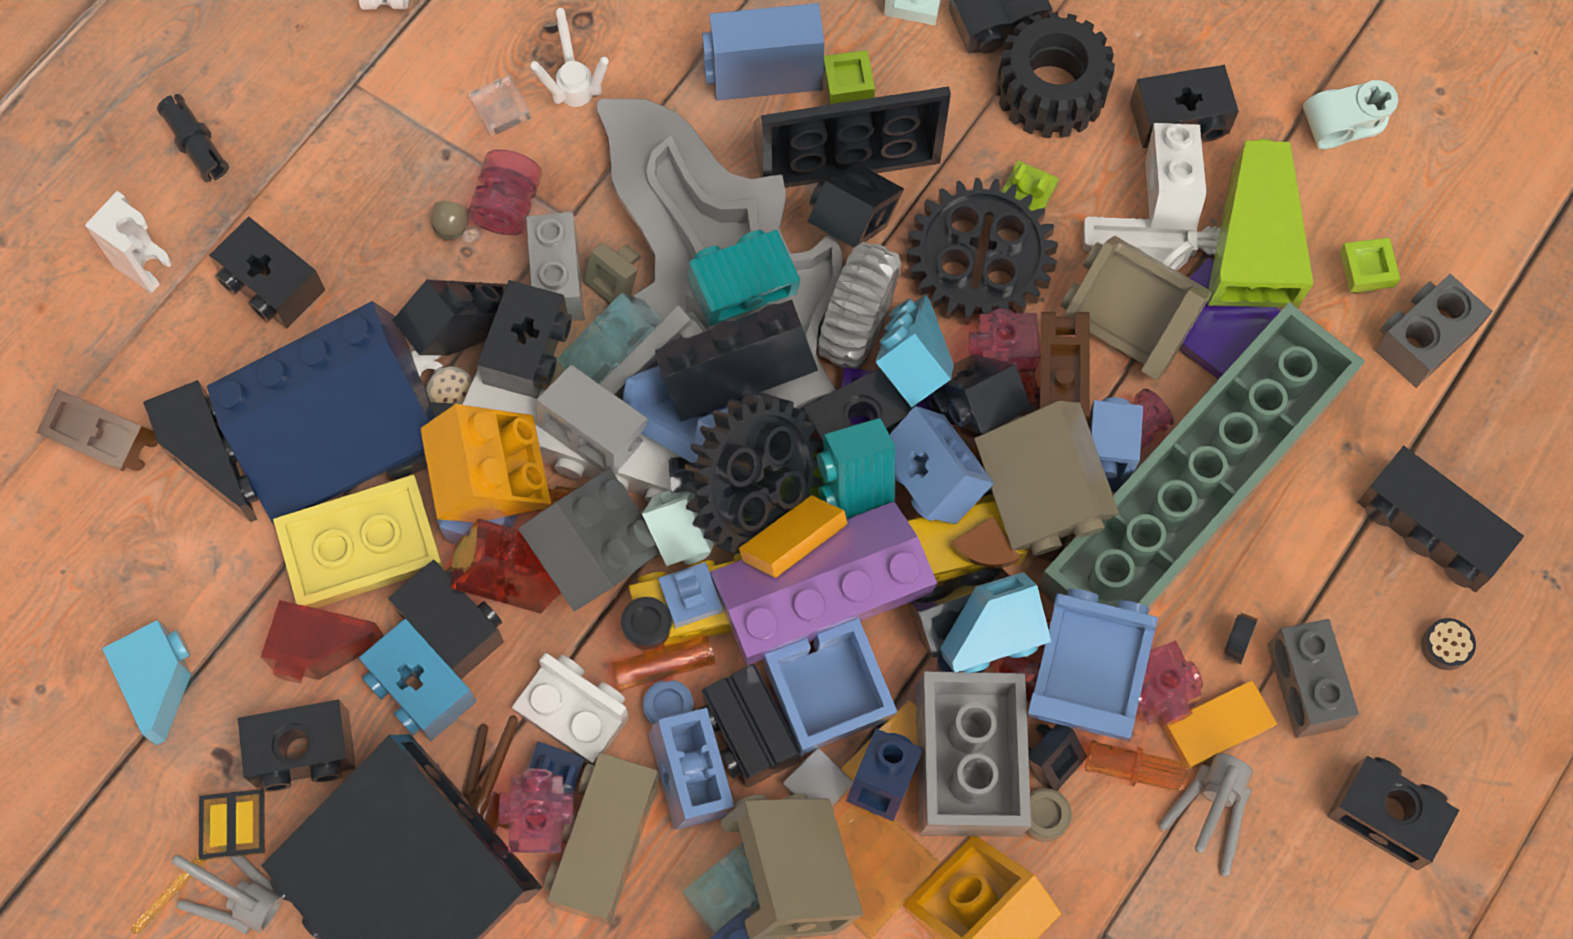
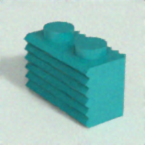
[687,230,800,327]
[817,418,895,519]

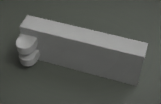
[599,305,708,401]

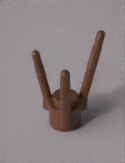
[463,715,529,832]

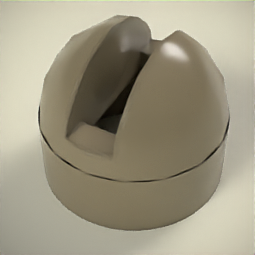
[431,201,470,240]

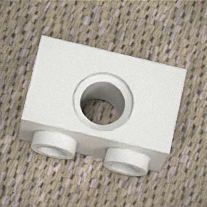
[1145,123,1206,231]

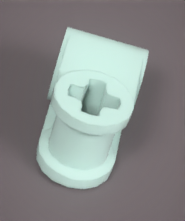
[1303,80,1399,149]

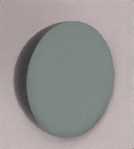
[544,22,559,33]

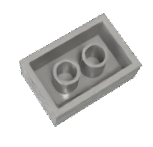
[916,671,1031,837]

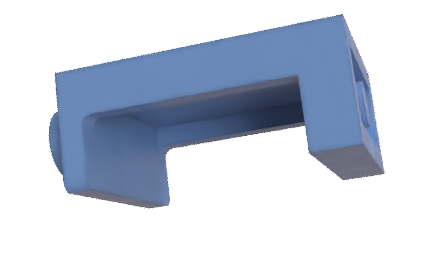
[623,366,760,463]
[1028,588,1158,742]

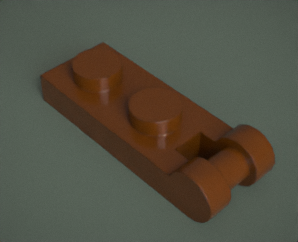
[1040,312,1090,427]

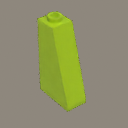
[1207,139,1314,308]

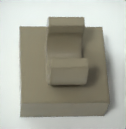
[584,242,641,304]

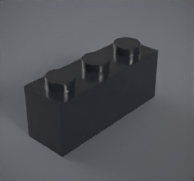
[655,299,818,422]
[1357,445,1524,593]

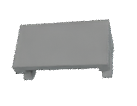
[536,365,648,475]

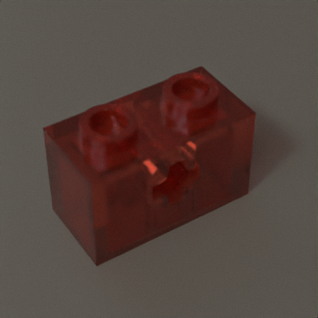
[450,518,561,614]

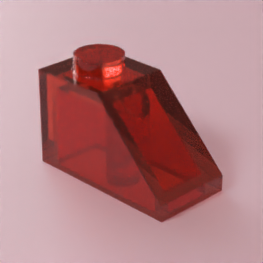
[260,600,384,683]

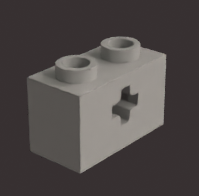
[526,212,585,321]

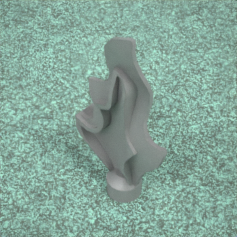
[597,99,843,410]

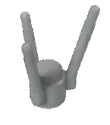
[1159,753,1253,877]
[171,820,282,935]

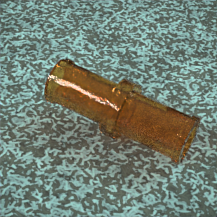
[611,635,716,692]

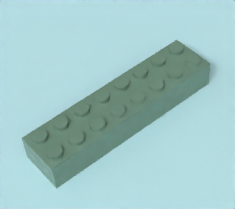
[1038,302,1365,611]

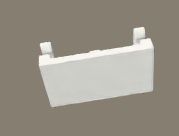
[85,191,172,294]

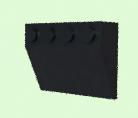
[753,86,951,188]

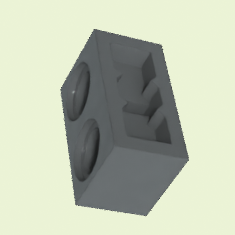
[1375,274,1493,388]
[1268,619,1359,738]

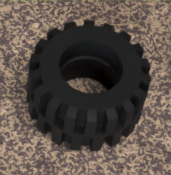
[996,12,1115,138]

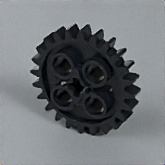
[907,178,1058,326]
[683,393,822,554]

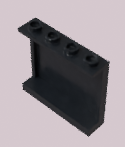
[261,734,543,939]

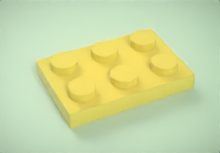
[273,475,443,613]

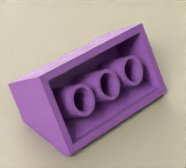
[710,502,937,666]

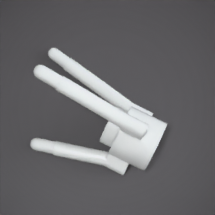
[530,8,609,107]

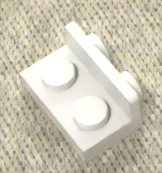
[512,653,629,765]

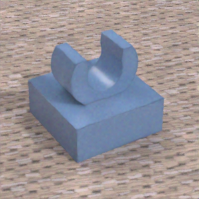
[658,562,722,629]

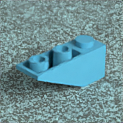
[876,294,954,407]

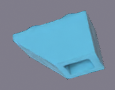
[940,572,1051,673]

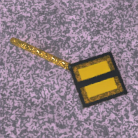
[131,789,265,934]

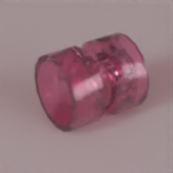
[467,150,542,236]

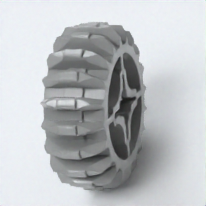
[818,241,901,369]

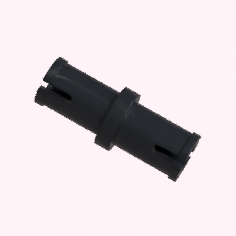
[157,94,229,182]

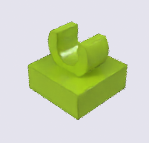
[823,50,875,104]
[1001,160,1059,211]
[1340,237,1400,294]

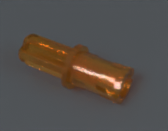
[1085,740,1189,792]

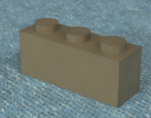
[543,752,660,926]

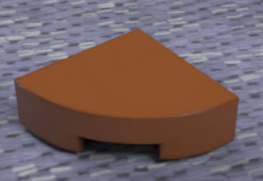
[950,517,1020,568]

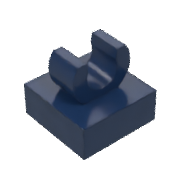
[518,741,585,808]

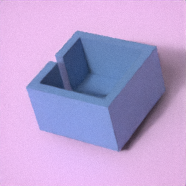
[762,618,897,755]

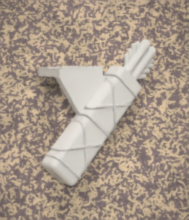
[1082,216,1220,271]

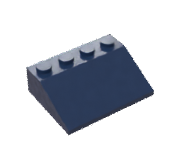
[206,301,435,524]

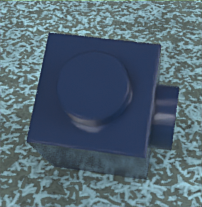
[846,728,924,822]

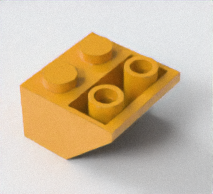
[420,404,551,523]

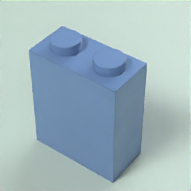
[702,3,825,100]

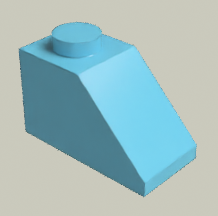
[102,620,191,746]

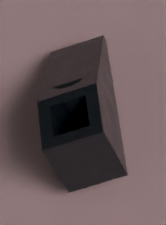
[393,279,507,356]
[143,380,259,522]

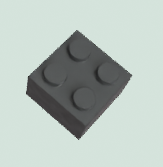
[518,468,660,612]

